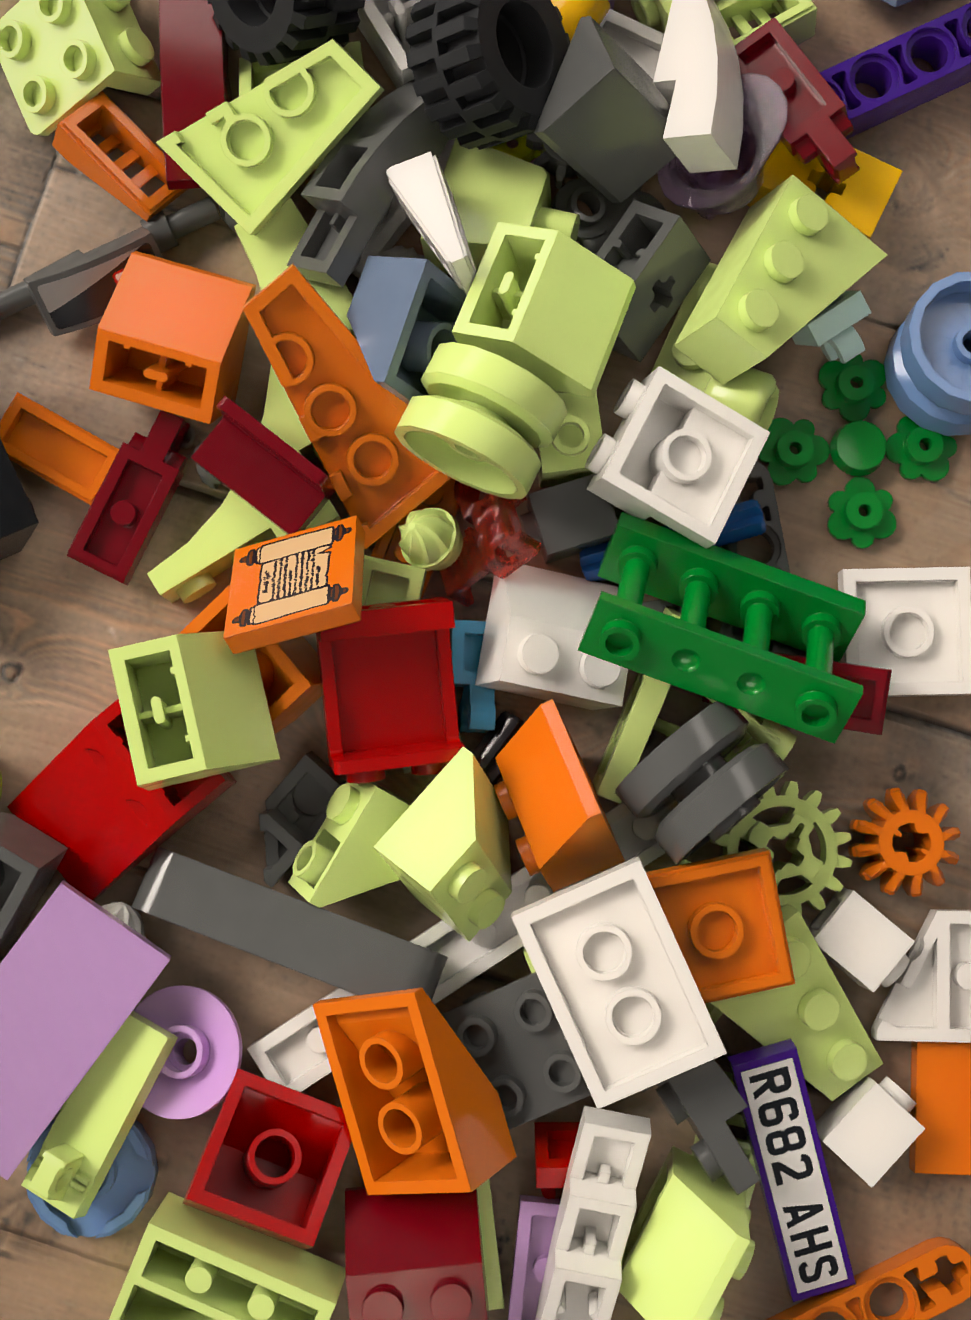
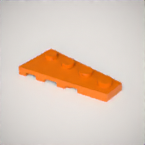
[242,263,451,549]

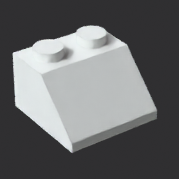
[475,559,628,710]

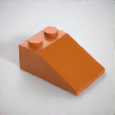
[312,988,517,1195]

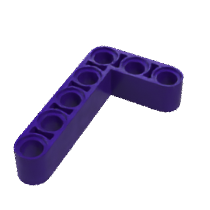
[819,2,971,139]

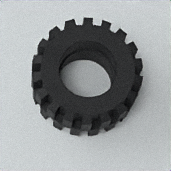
[207,0,365,66]
[405,0,570,150]

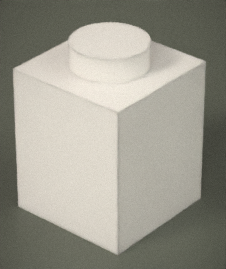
[808,888,915,992]
[815,1076,925,1188]

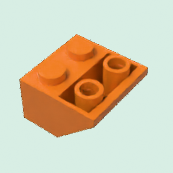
[89,251,256,424]

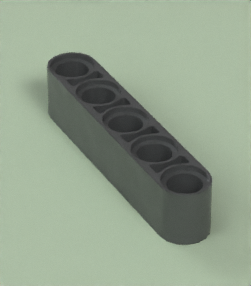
[132,846,448,1000]

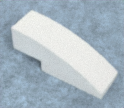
[653,0,744,173]

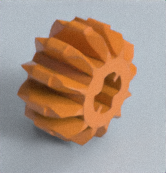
[848,787,961,897]

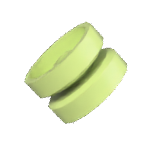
[394,342,568,499]

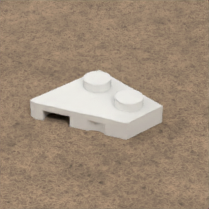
[871,909,971,1043]

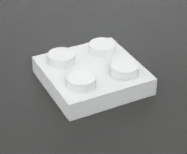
[838,567,971,697]

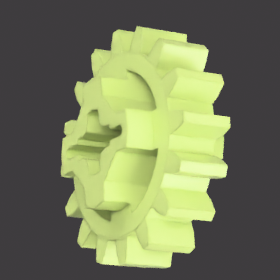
[710,781,852,915]

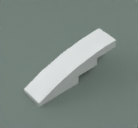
[535,1106,652,1320]

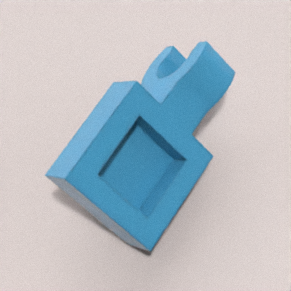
[449,620,496,733]

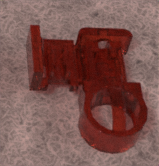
[440,480,541,607]

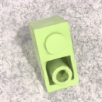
[288,782,412,908]

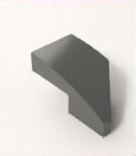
[259,751,347,888]

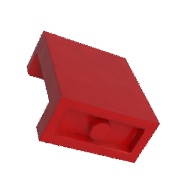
[316,597,465,783]

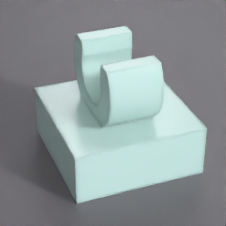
[792,291,872,364]

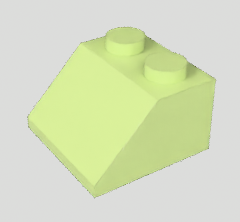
[374,747,512,942]

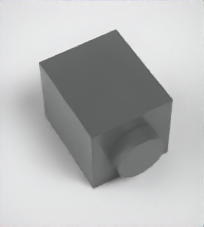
[519,474,618,564]

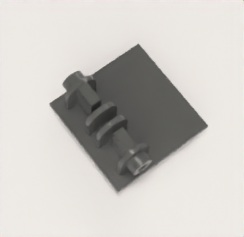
[442,972,591,1130]

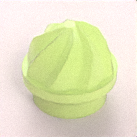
[399,508,463,571]

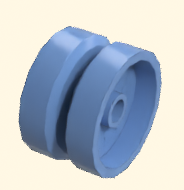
[884,272,971,436]

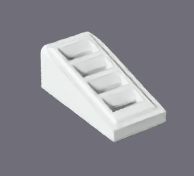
[386,151,477,295]

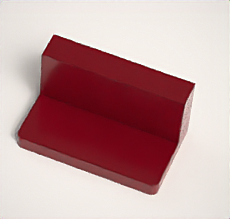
[191,396,336,535]

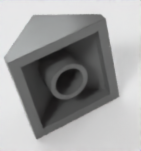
[534,16,676,203]

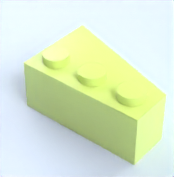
[674,175,887,385]
[109,1192,346,1320]

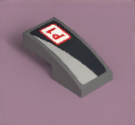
[23,227,163,336]

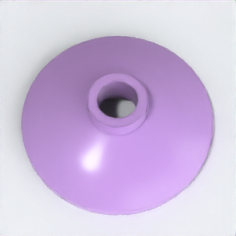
[133,985,243,1119]

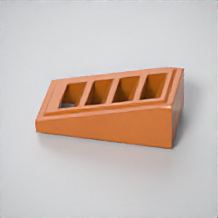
[52,91,188,222]

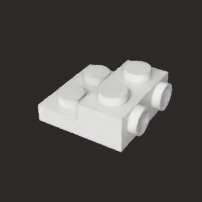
[585,366,770,549]

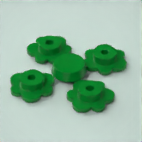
[758,354,957,549]

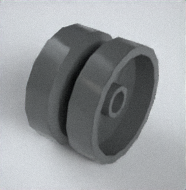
[615,701,790,865]

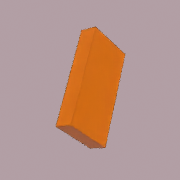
[0,392,119,506]
[909,1041,971,1175]

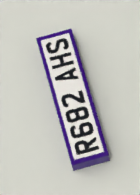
[727,1039,856,1302]

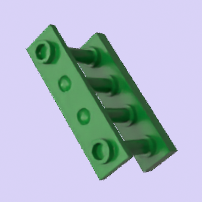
[578,512,866,744]

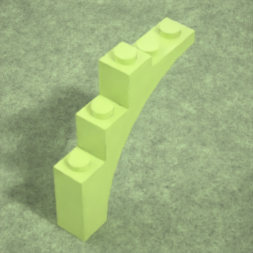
[147,198,356,604]

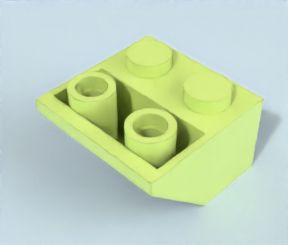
[452,222,636,397]
[108,631,281,791]
[619,1146,755,1320]

